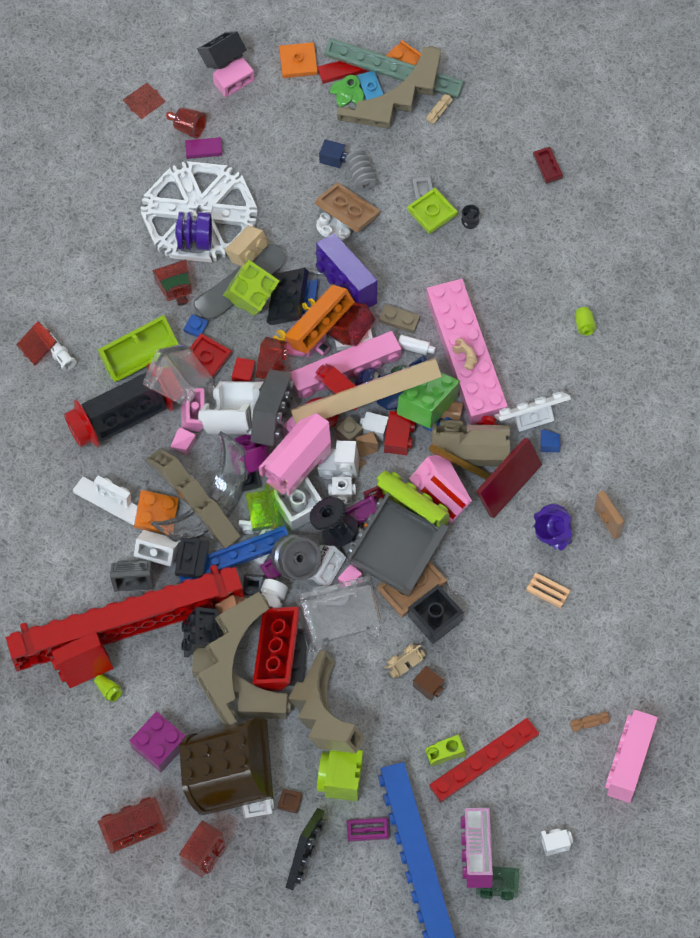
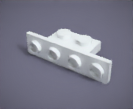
[494,391,571,432]
[73,476,137,526]

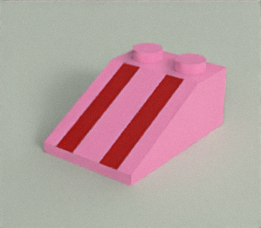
[409,455,472,523]

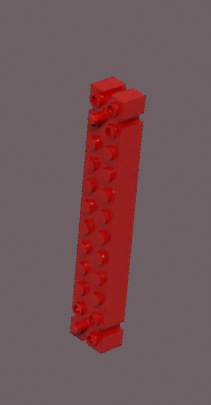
[5,565,244,672]

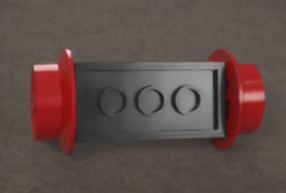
[64,363,183,448]

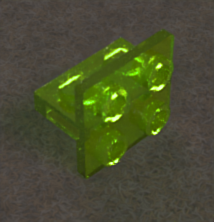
[245,484,279,531]

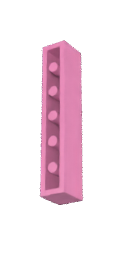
[289,331,401,399]

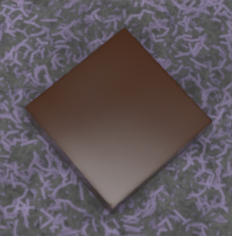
[277,788,303,814]

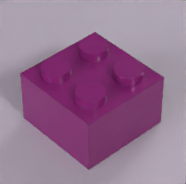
[129,711,186,773]

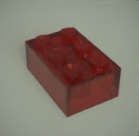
[97,797,168,854]

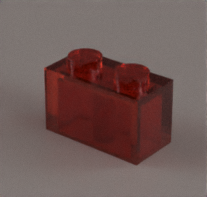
[256,336,289,379]

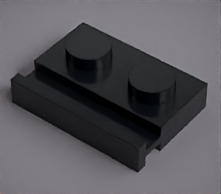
[174,537,210,578]

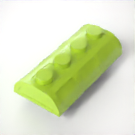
[97,315,180,382]
[377,470,450,527]

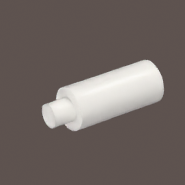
[398,335,436,355]

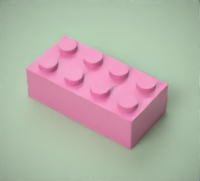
[605,709,658,803]

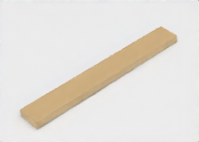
[291,358,442,424]

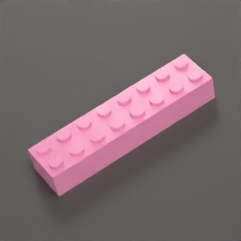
[426,279,508,425]

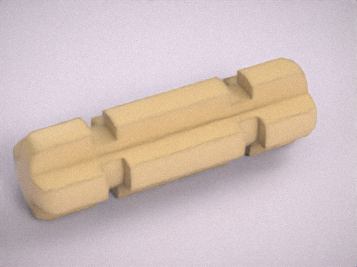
[426,94,453,124]

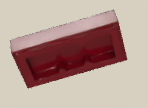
[533,147,563,184]

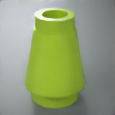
[94,674,122,702]

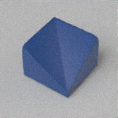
[540,430,560,453]

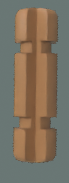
[570,711,610,732]

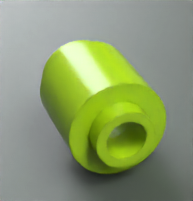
[574,307,596,336]

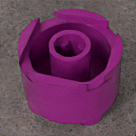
[229,435,270,475]

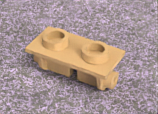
[384,644,426,679]

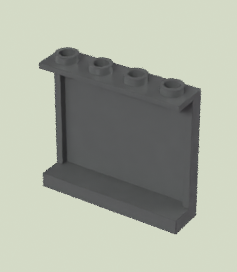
[347,493,449,597]

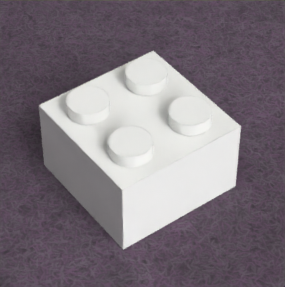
[271,476,322,531]

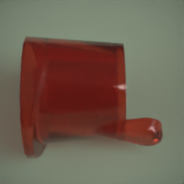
[166,107,207,139]

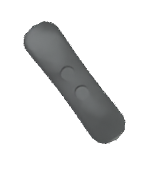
[193,244,285,319]

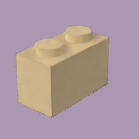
[224,225,270,266]

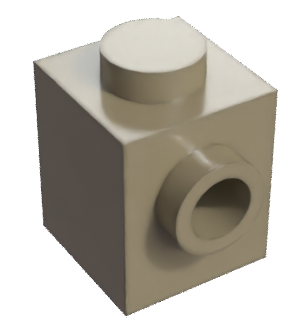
[336,416,363,441]

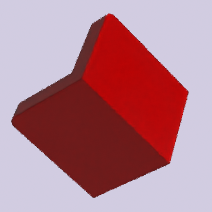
[231,357,256,382]

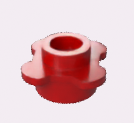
[477,416,499,425]

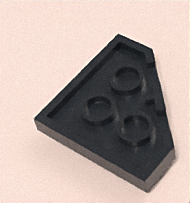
[285,808,326,891]

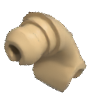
[452,338,478,370]

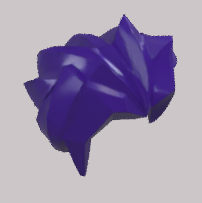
[532,503,573,551]

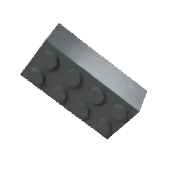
[251,369,294,446]

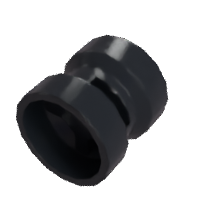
[461,204,480,229]

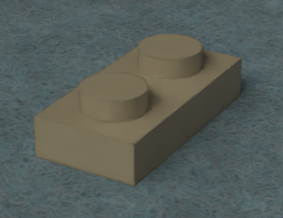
[379,304,420,334]

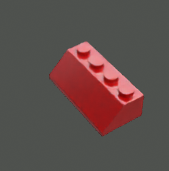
[252,607,300,691]

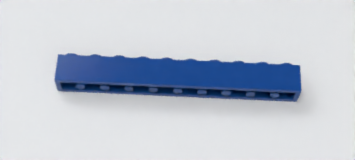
[378,762,455,938]

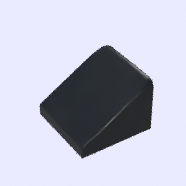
[243,574,265,596]

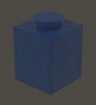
[319,139,348,168]

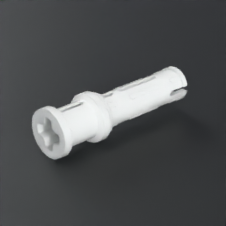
[34,323,77,372]

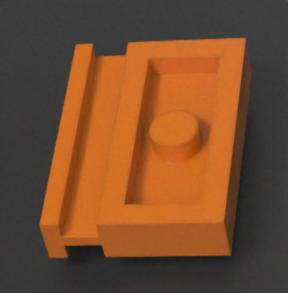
[386,40,421,66]

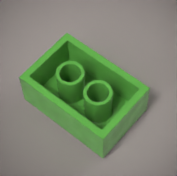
[397,372,460,429]

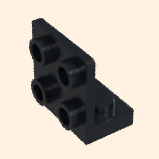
[181,607,219,658]

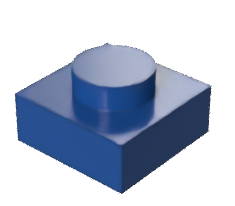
[183,314,209,338]

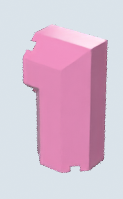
[259,413,331,496]

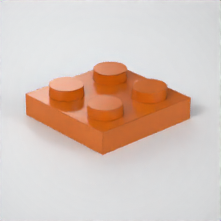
[133,490,179,535]

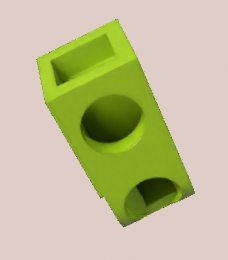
[425,734,466,766]

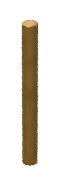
[429,444,491,480]

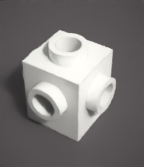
[328,475,356,504]

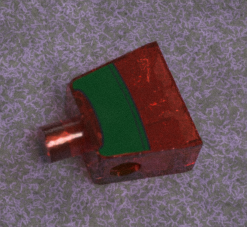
[153,259,192,306]

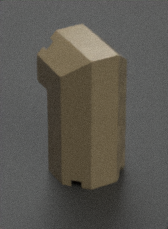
[432,420,510,467]

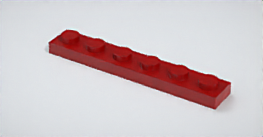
[429,718,539,803]

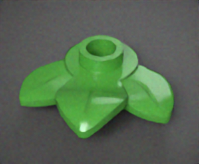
[330,75,364,107]

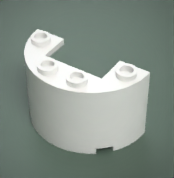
[198,381,264,435]

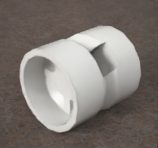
[261,579,288,608]

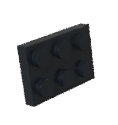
[267,267,309,325]

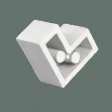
[318,441,360,479]

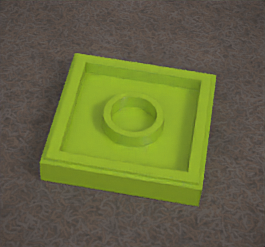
[407,188,458,235]

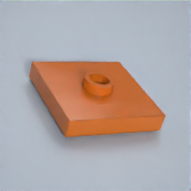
[279,42,318,78]

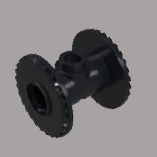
[309,497,358,548]

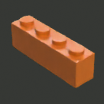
[285,285,355,354]

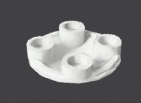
[316,213,352,240]

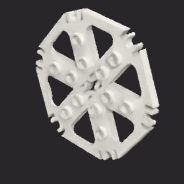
[140,161,258,263]

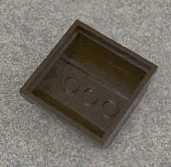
[179,717,274,815]

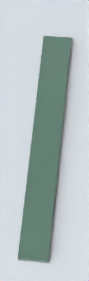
[324,38,464,99]

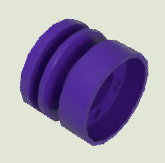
[175,211,212,251]

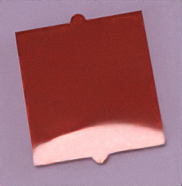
[123,83,165,119]
[16,321,57,365]

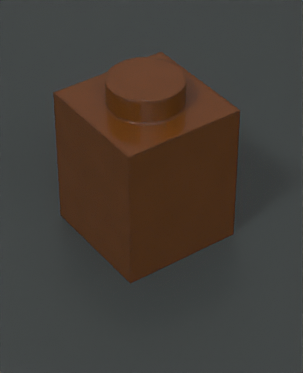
[413,666,445,701]

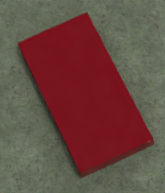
[476,438,542,518]

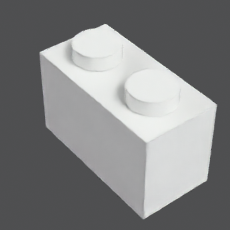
[134,530,180,566]

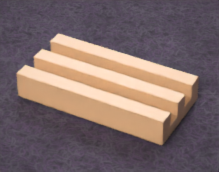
[526,573,571,609]

